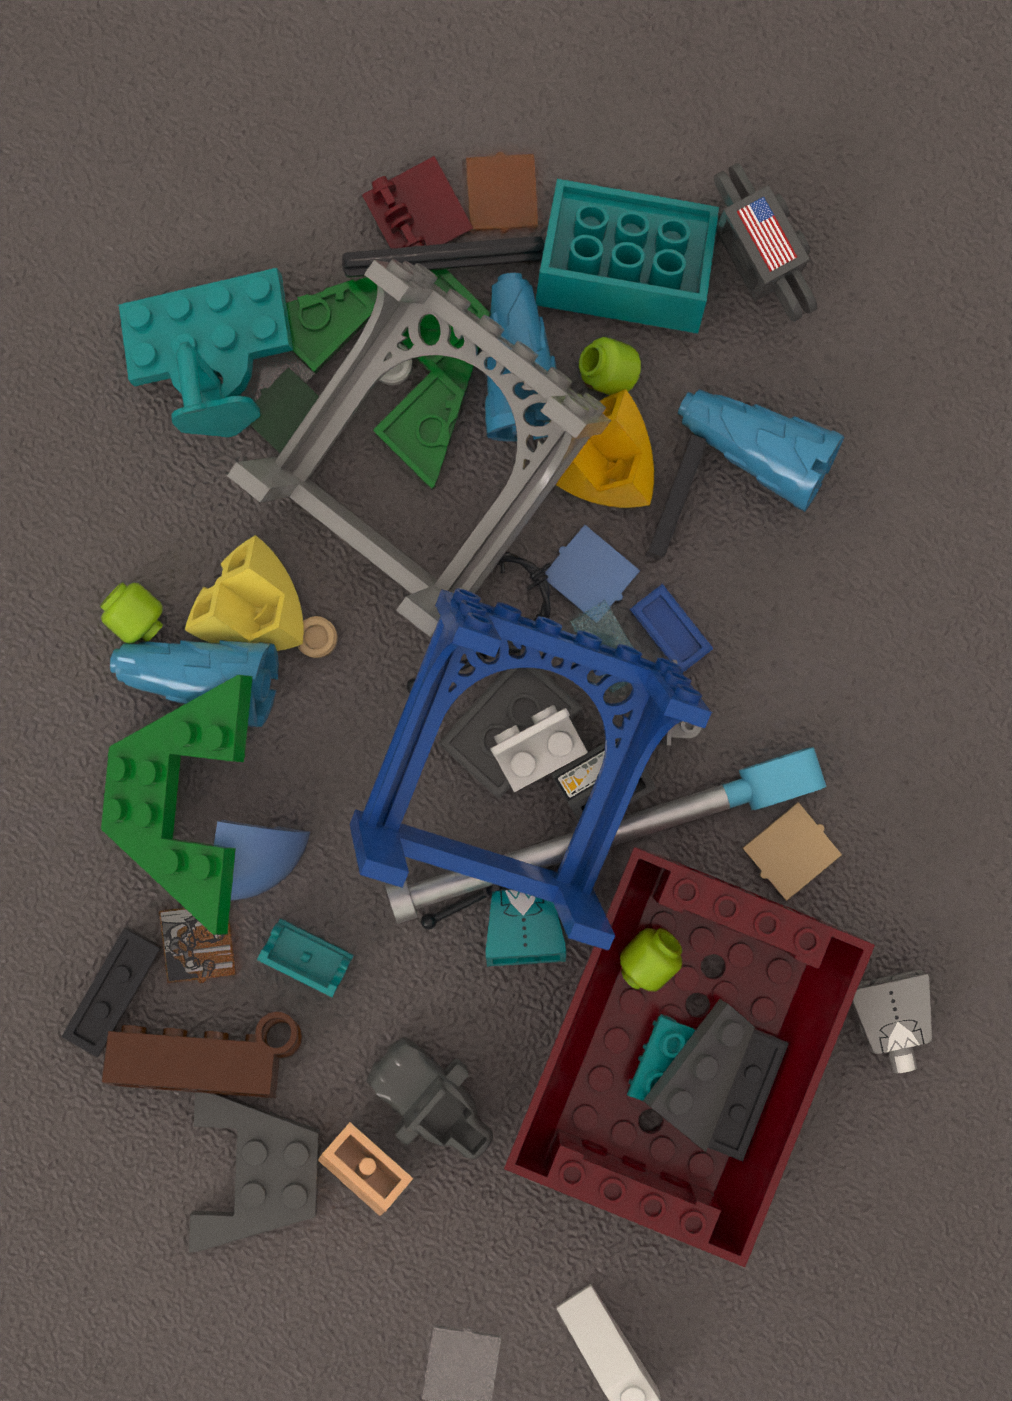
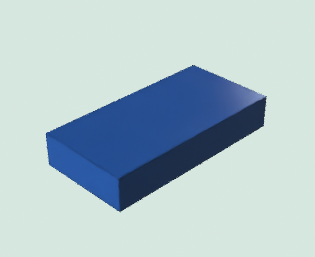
[629,584,713,673]

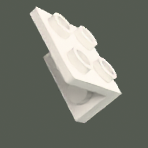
[490,705,588,792]

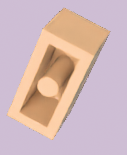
[318,1122,413,1216]

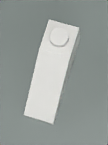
[556,1284,661,1401]

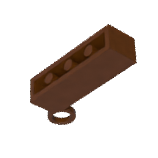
[102,1012,303,1099]

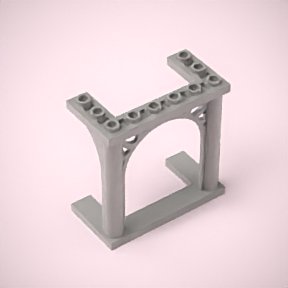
[227,259,611,637]

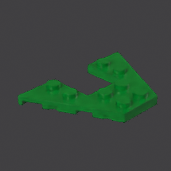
[286,269,490,490]
[101,675,253,935]

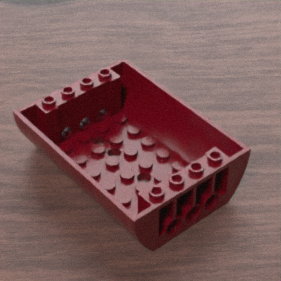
[504,846,875,1267]

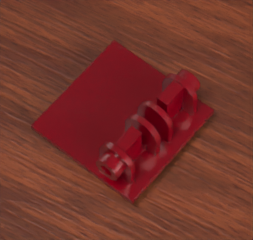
[362,156,473,249]

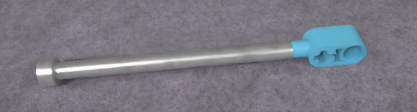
[385,747,827,924]

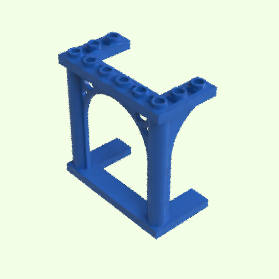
[349,588,712,951]

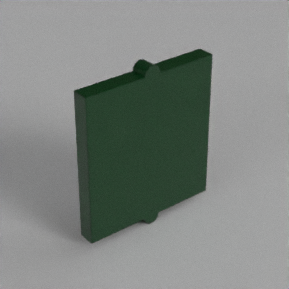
[250,367,319,453]

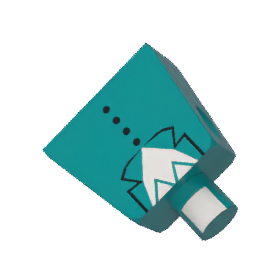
[485,889,566,967]

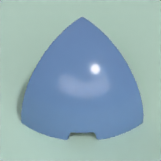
[214,820,310,901]

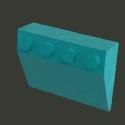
[535,179,719,334]

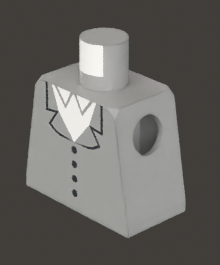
[850,969,932,1073]

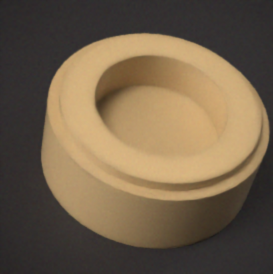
[298,616,338,658]

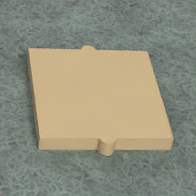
[742,802,842,901]

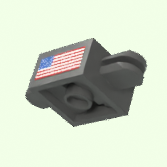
[714,163,817,322]

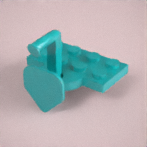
[119,268,293,437]

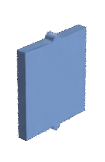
[545,525,640,623]

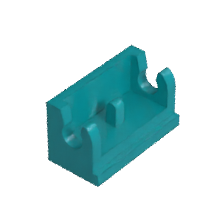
[257,918,354,997]

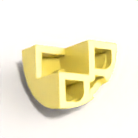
[185,535,304,651]

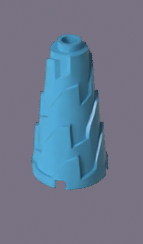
[485,273,557,441]
[678,389,844,512]
[110,640,279,727]

